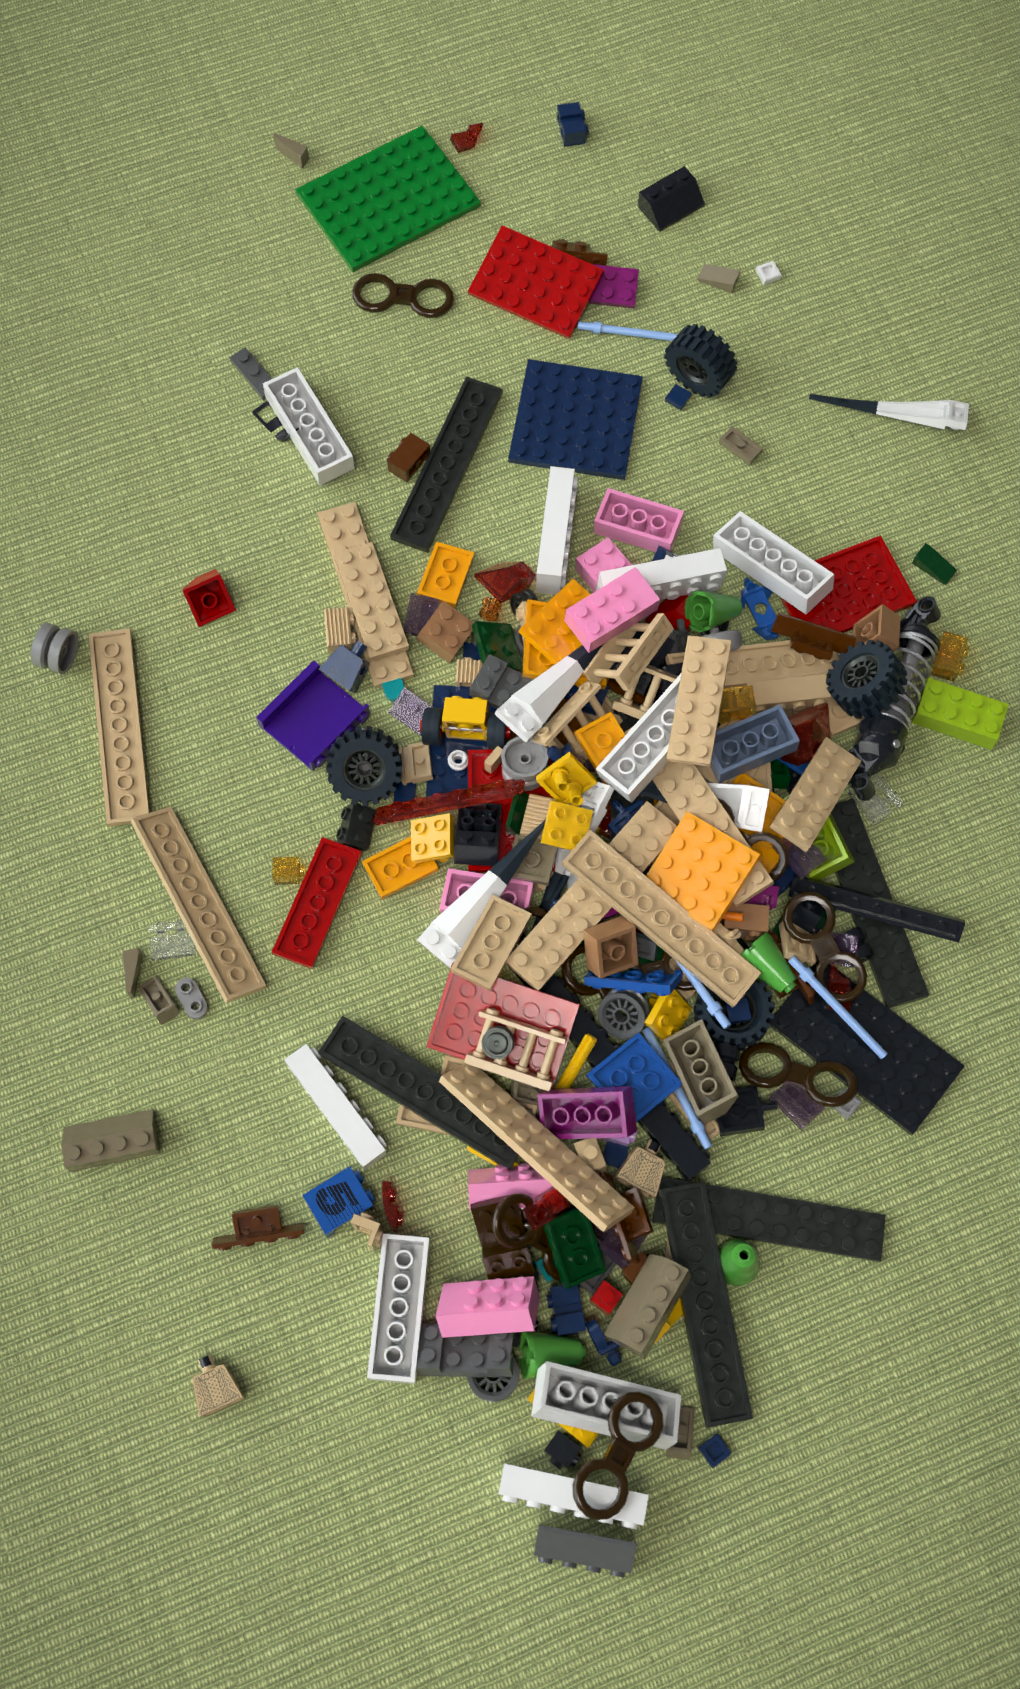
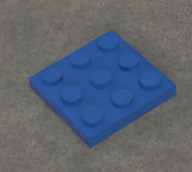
[586,1032,682,1123]

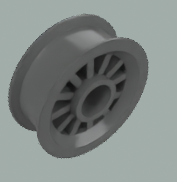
[598,990,650,1039]
[467,1356,519,1402]

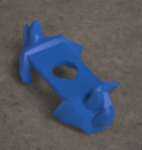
[740,577,780,641]

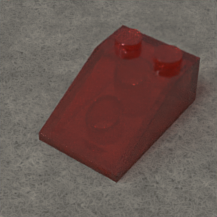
[781,702,831,766]

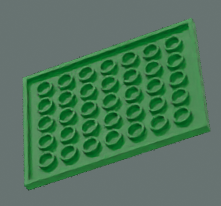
[295,125,481,272]

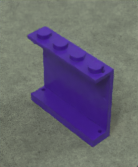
[256,660,370,771]

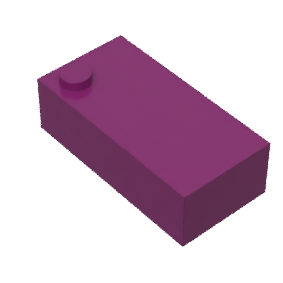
[537,1086,637,1139]

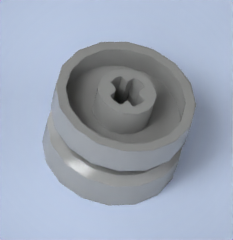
[31,622,78,674]
[501,737,549,791]

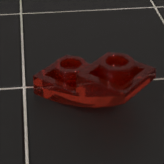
[382,1181,403,1232]
[523,1186,570,1231]

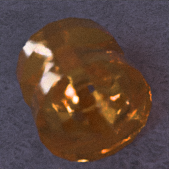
[478,597,502,622]

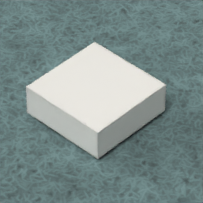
[756,261,782,285]

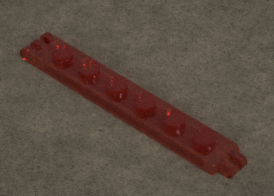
[373,779,525,825]

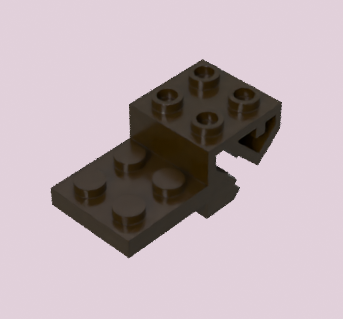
[471,1195,539,1288]

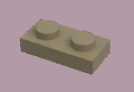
[719,426,763,465]

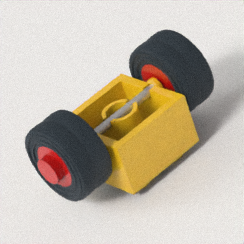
[420,696,512,750]

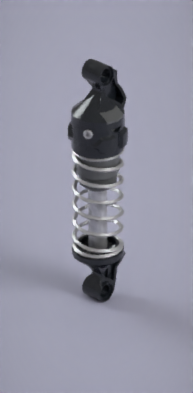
[848,596,941,801]

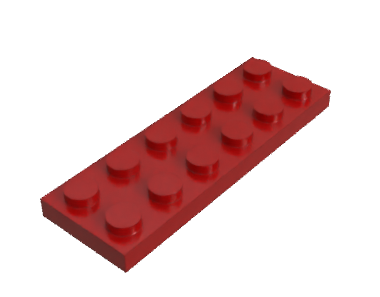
[271,837,362,969]

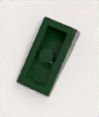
[912,543,957,586]
[770,759,791,789]

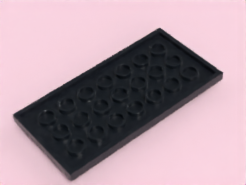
[770,960,965,1136]

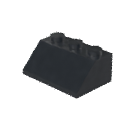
[638,166,705,232]

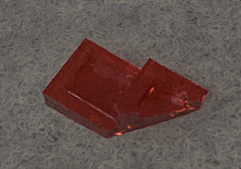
[450,122,483,153]
[827,965,851,1012]

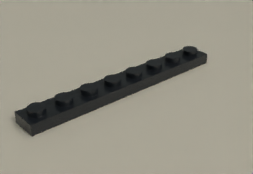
[788,874,965,943]

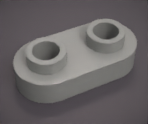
[175,978,208,1020]

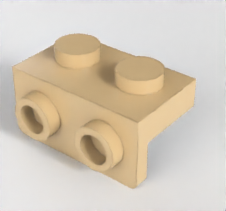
[351,1213,384,1252]

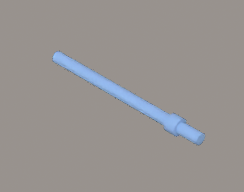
[578,321,678,341]
[788,955,887,1059]
[674,959,731,1029]
[643,1027,712,1150]

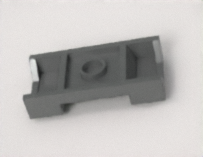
[469,654,555,727]
[416,1324,517,1377]

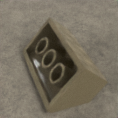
[663,1019,739,1124]
[61,1109,160,1172]
[604,1253,691,1360]

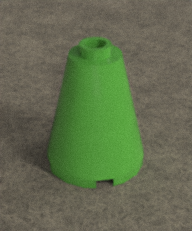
[684,590,742,632]
[741,933,797,994]
[718,1239,760,1286]
[519,1331,586,1379]

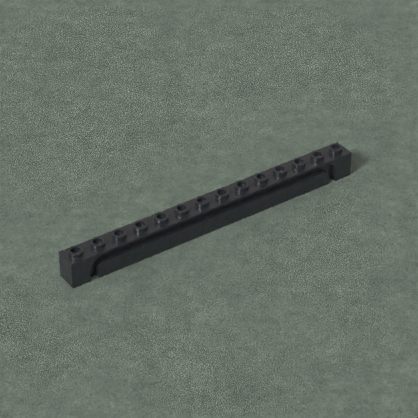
[508,933,711,1182]

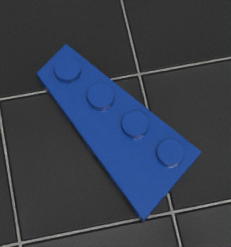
[584,970,683,996]

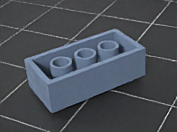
[711,704,800,783]

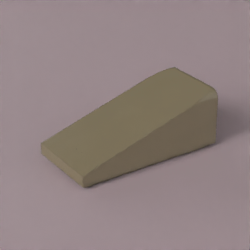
[273,133,309,168]
[697,264,740,293]
[122,948,143,998]
[137,976,180,1025]
[508,1080,555,1109]
[666,1406,695,1460]

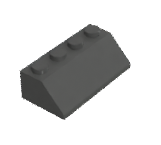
[534,1525,637,1578]

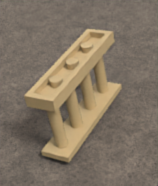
[583,613,674,691]
[612,665,678,719]
[532,681,623,765]
[464,1007,568,1091]

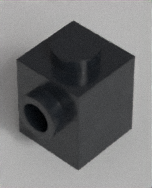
[792,901,825,934]
[544,1431,582,1470]

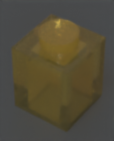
[272,857,305,885]

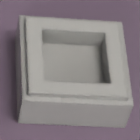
[832,1088,862,1120]

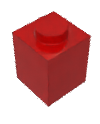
[589,1280,623,1316]

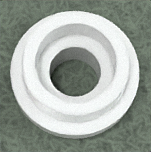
[448,750,468,771]

